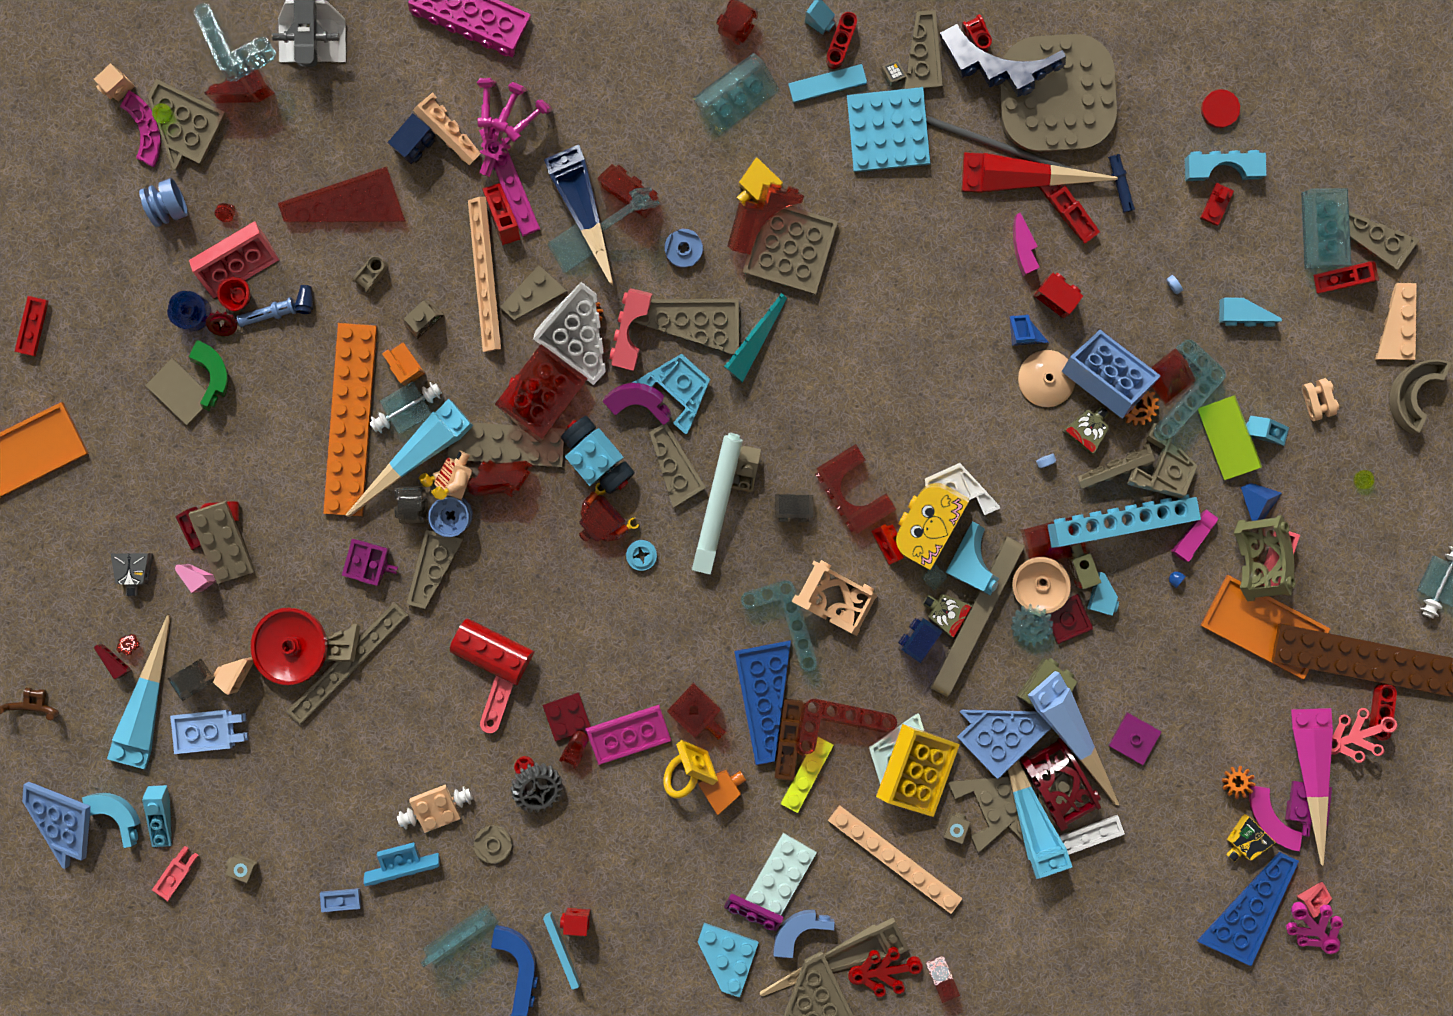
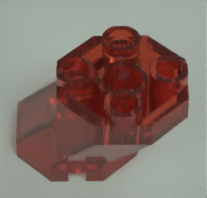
[467,460,534,497]

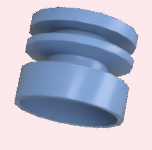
[139,178,188,227]
[428,495,473,537]

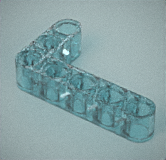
[194,3,276,81]
[1154,339,1226,441]
[740,580,817,672]

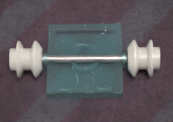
[370,381,442,434]
[1416,546,1453,619]

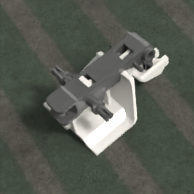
[272,0,346,67]

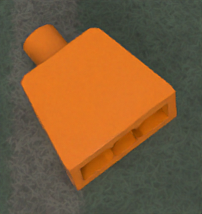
[698,769,746,815]

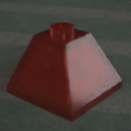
[1150,348,1196,404]

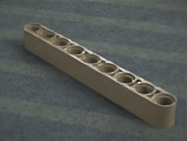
[930,536,1024,697]

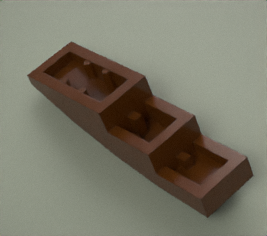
[775,698,803,781]

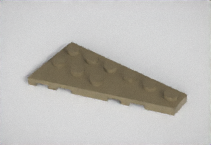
[624,299,739,355]

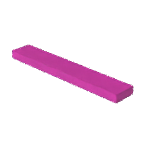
[479,127,540,237]

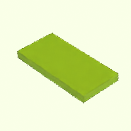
[1198,395,1262,480]

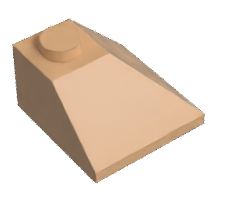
[213,657,254,695]

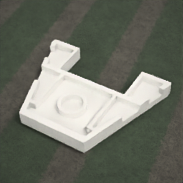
[925,463,1000,515]

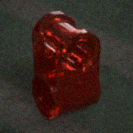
[559,731,589,770]

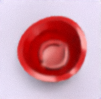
[217,277,251,311]

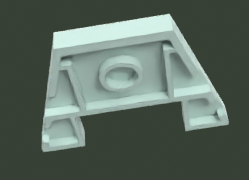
[869,713,924,784]

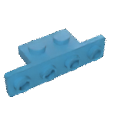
[364,842,440,886]

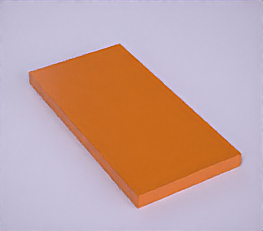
[0,402,89,498]
[1200,575,1330,680]

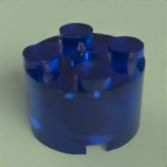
[167,291,211,331]

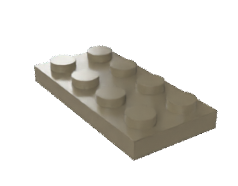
[188,501,254,584]

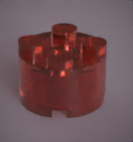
[716,0,758,45]

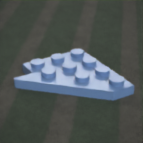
[957,710,1052,779]
[22,782,91,869]

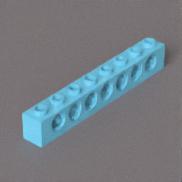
[1048,494,1201,547]

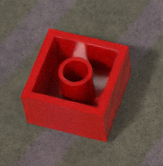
[1033,273,1083,319]

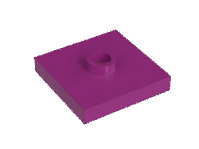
[1108,712,1161,765]

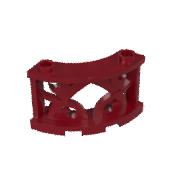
[1020,738,1101,832]

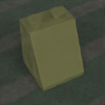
[1017,658,1077,708]

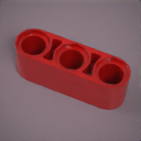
[826,12,857,69]
[1369,684,1397,741]

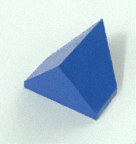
[1010,315,1049,346]
[1241,483,1282,521]

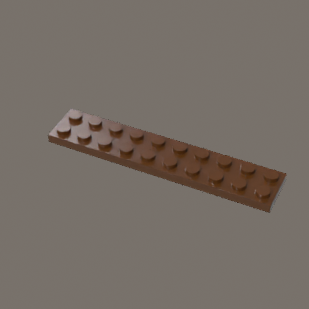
[1271,623,1453,697]

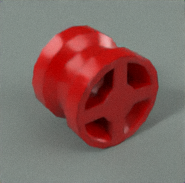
[514,756,534,774]

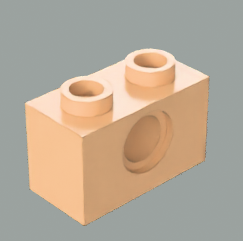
[94,63,135,102]

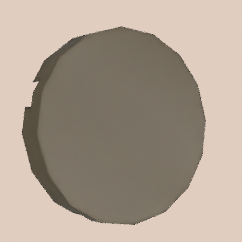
[474,825,512,864]

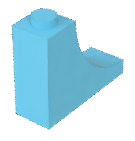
[946,521,999,596]

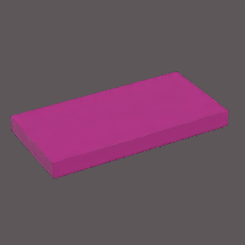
[586,705,671,765]

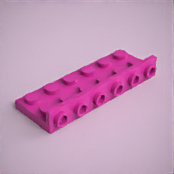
[408,0,531,57]

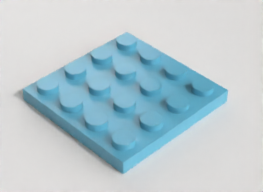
[847,87,930,172]

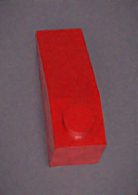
[482,183,521,245]
[1313,261,1379,294]

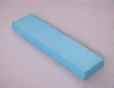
[788,64,867,103]
[543,912,580,989]

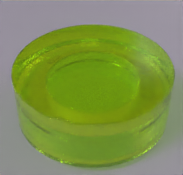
[152,103,173,124]
[1353,470,1374,489]

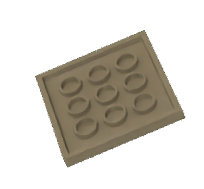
[742,199,838,295]

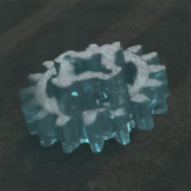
[1011,604,1054,646]

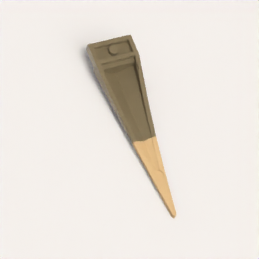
[760,918,909,996]

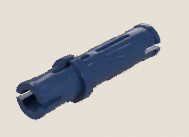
[1108,154,1135,213]

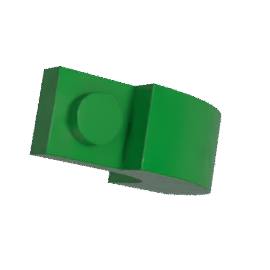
[189,340,228,411]

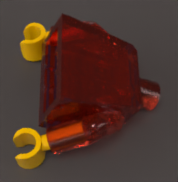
[579,483,639,542]

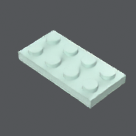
[745,833,817,915]

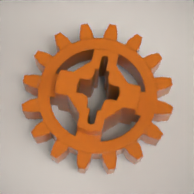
[1120,391,1159,426]

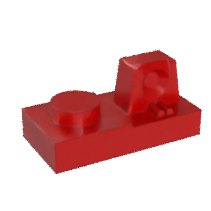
[1200,183,1234,226]
[871,524,904,565]

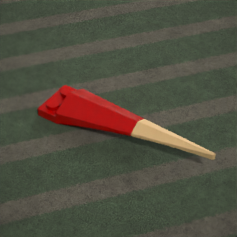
[961,152,1118,193]

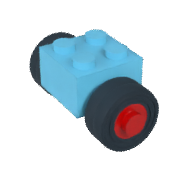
[561,416,635,494]

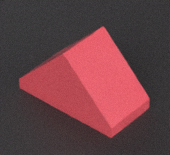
[1296,882,1332,918]

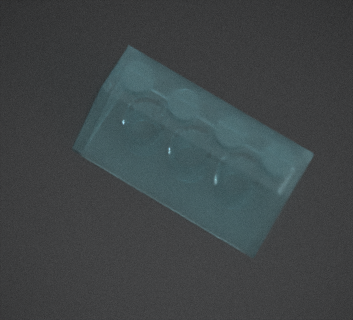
[693,53,779,135]
[1301,188,1351,269]

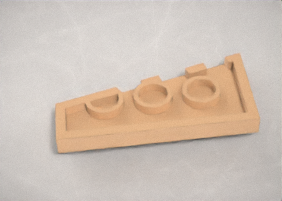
[1375,283,1416,360]

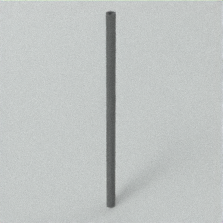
[926,115,1092,183]

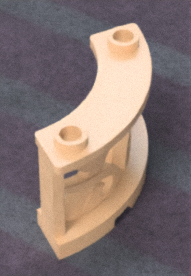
[792,560,878,636]

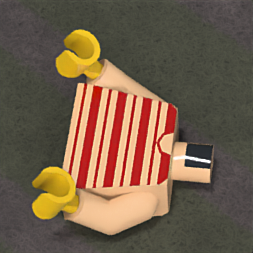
[419,451,472,500]

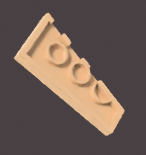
[413,92,481,165]

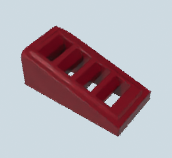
[94,644,132,679]

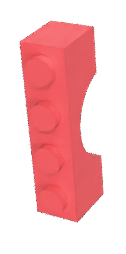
[609,288,653,371]

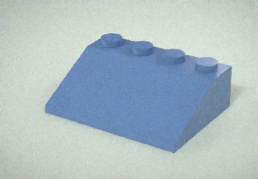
[1062,330,1160,419]

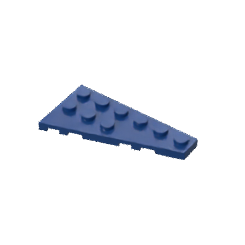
[734,640,791,765]
[1197,852,1299,966]

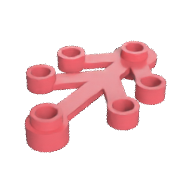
[1331,708,1398,763]

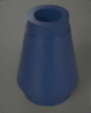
[294,285,313,314]

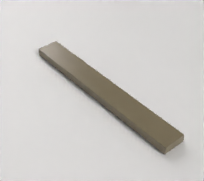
[287,602,409,725]

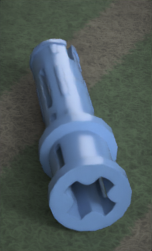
[237,297,297,327]

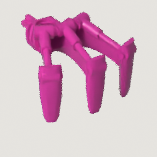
[477,78,552,177]

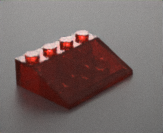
[495,344,588,443]

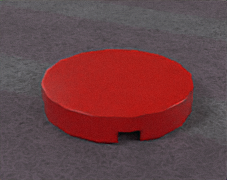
[1201,89,1240,128]

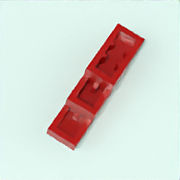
[1039,185,1100,244]

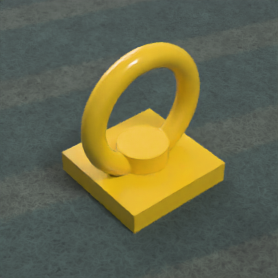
[663,740,718,799]

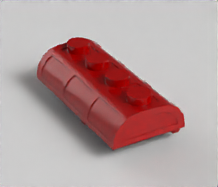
[450,618,535,686]

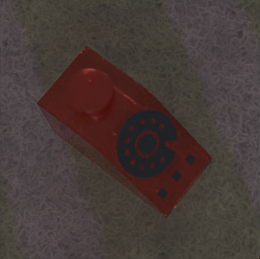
[925,955,960,1003]

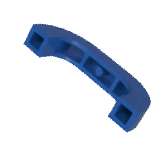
[491,925,538,1016]

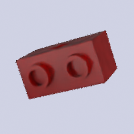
[560,908,590,936]

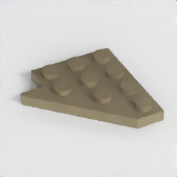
[148,79,226,171]
[784,951,854,1016]

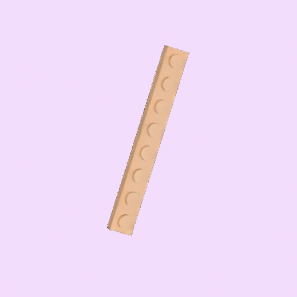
[468,197,501,352]
[828,805,962,914]

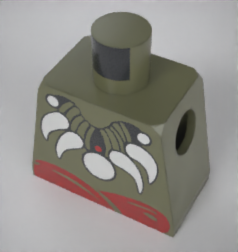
[1062,406,1109,454]
[1067,543,1101,589]
[922,594,972,637]

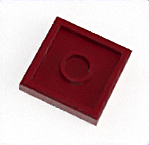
[1045,594,1093,644]

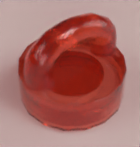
[214,203,235,222]

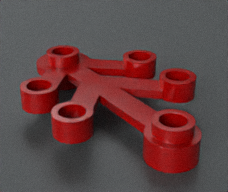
[848,947,923,997]

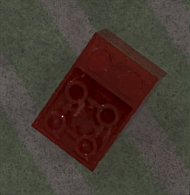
[204,65,275,103]

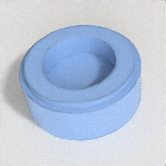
[1166,275,1183,294]
[1036,454,1056,468]

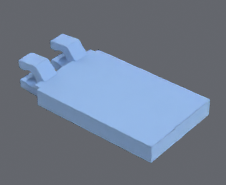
[170,709,248,754]

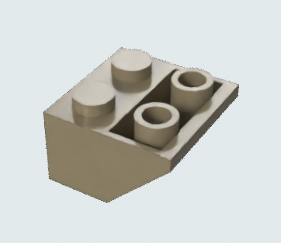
[732,446,761,492]

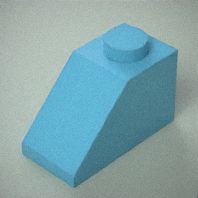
[805,0,836,35]
[1247,416,1289,446]
[1087,572,1119,616]

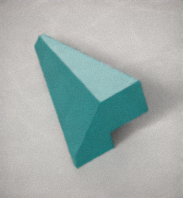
[724,293,787,383]

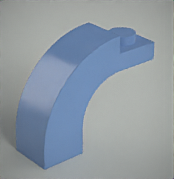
[773,910,835,958]

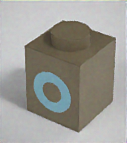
[942,812,970,844]
[225,854,258,883]

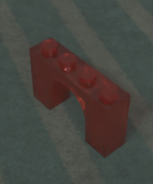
[815,444,896,534]

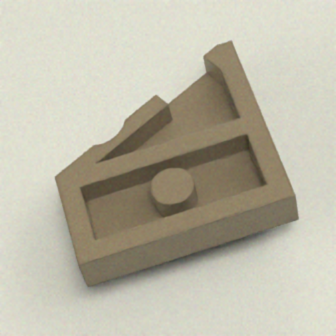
[325,624,361,662]

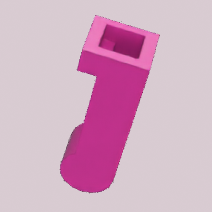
[1171,509,1218,562]

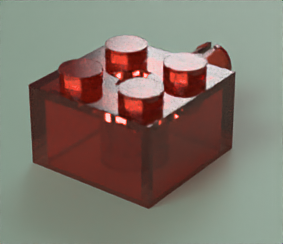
[667,681,726,740]

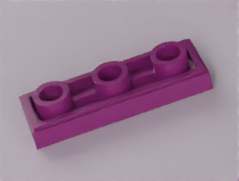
[724,893,784,931]

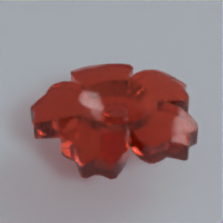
[116,634,140,656]

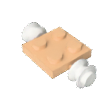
[397,784,473,833]

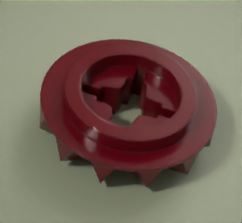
[206,310,237,336]

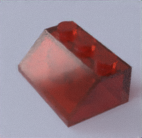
[597,164,659,219]
[1021,515,1086,560]

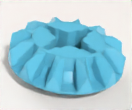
[626,540,657,571]

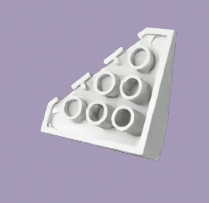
[533,282,606,385]

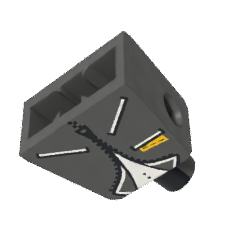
[111,553,153,596]

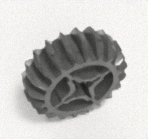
[510,762,563,813]

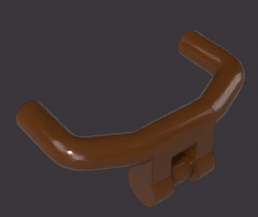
[0,687,59,721]

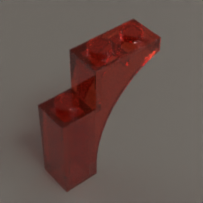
[727,182,804,255]

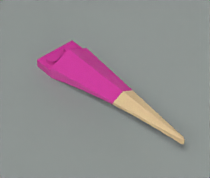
[1291,708,1333,866]

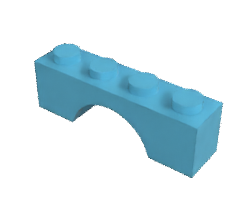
[1185,150,1266,181]

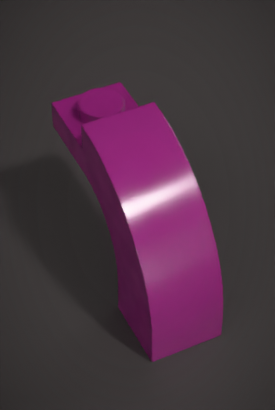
[602,383,671,425]

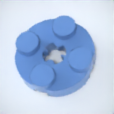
[665,229,703,268]

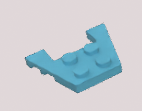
[632,354,711,434]

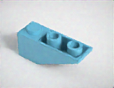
[1219,298,1282,327]
[142,785,172,847]

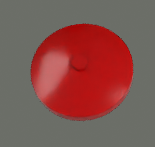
[251,608,327,685]

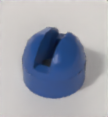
[1169,571,1186,588]

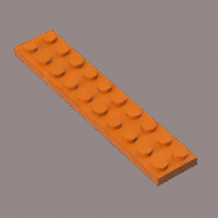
[323,323,377,516]

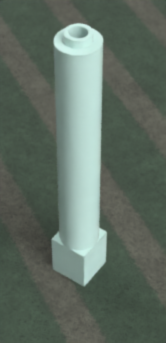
[692,433,743,575]

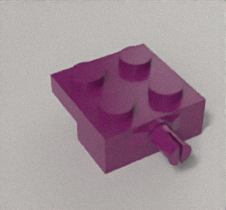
[341,538,398,586]
[1285,781,1332,837]

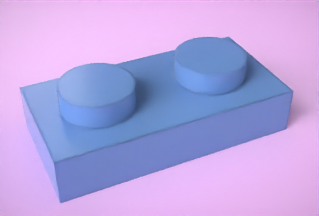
[320,888,361,912]

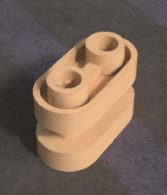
[1302,378,1339,421]

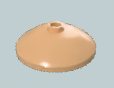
[1018,350,1075,407]
[1012,557,1071,614]

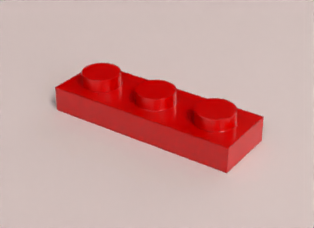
[14,296,49,357]

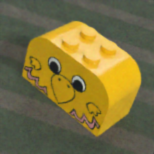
[896,483,970,570]

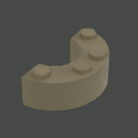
[1389,359,1452,434]

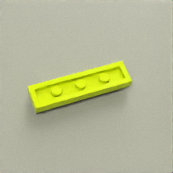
[781,735,834,813]

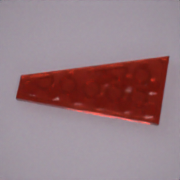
[278,166,406,222]

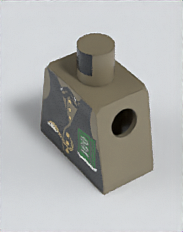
[403,300,444,339]

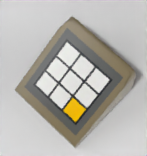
[881,60,906,86]

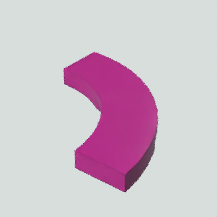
[120,90,161,168]
[1249,786,1302,852]

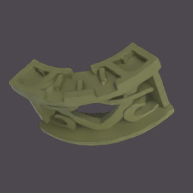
[1234,515,1296,601]

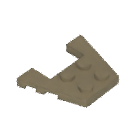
[1127,423,1197,498]
[948,776,1018,852]

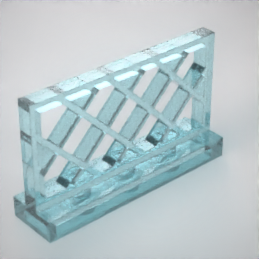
[421,904,498,967]

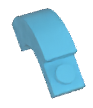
[82,793,140,848]

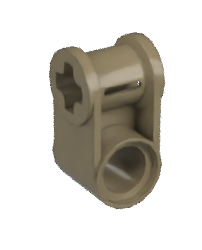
[352,256,388,293]

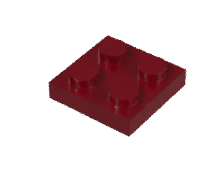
[542,692,591,741]

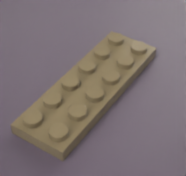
[448,422,565,467]

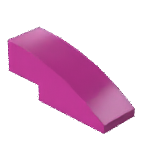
[1013,213,1039,276]

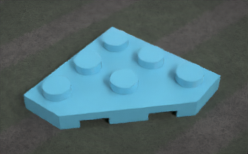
[698,923,759,998]

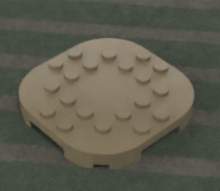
[999,34,1117,153]

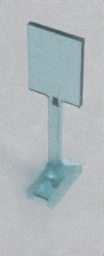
[547,187,660,273]

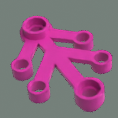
[1286,902,1343,954]

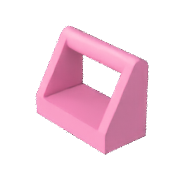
[175,564,216,593]

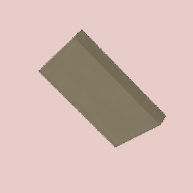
[145,358,206,426]

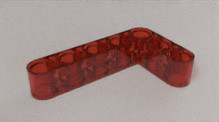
[795,699,897,756]

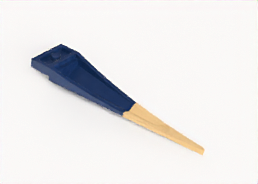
[544,144,613,285]

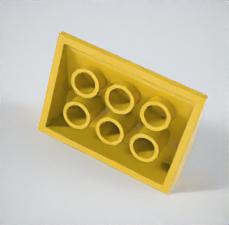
[876,724,960,817]

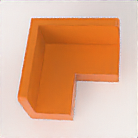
[382,343,425,386]

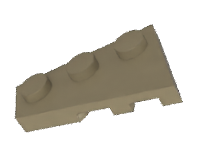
[500,265,567,321]

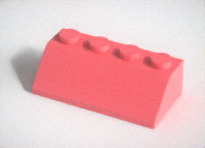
[189,221,279,299]

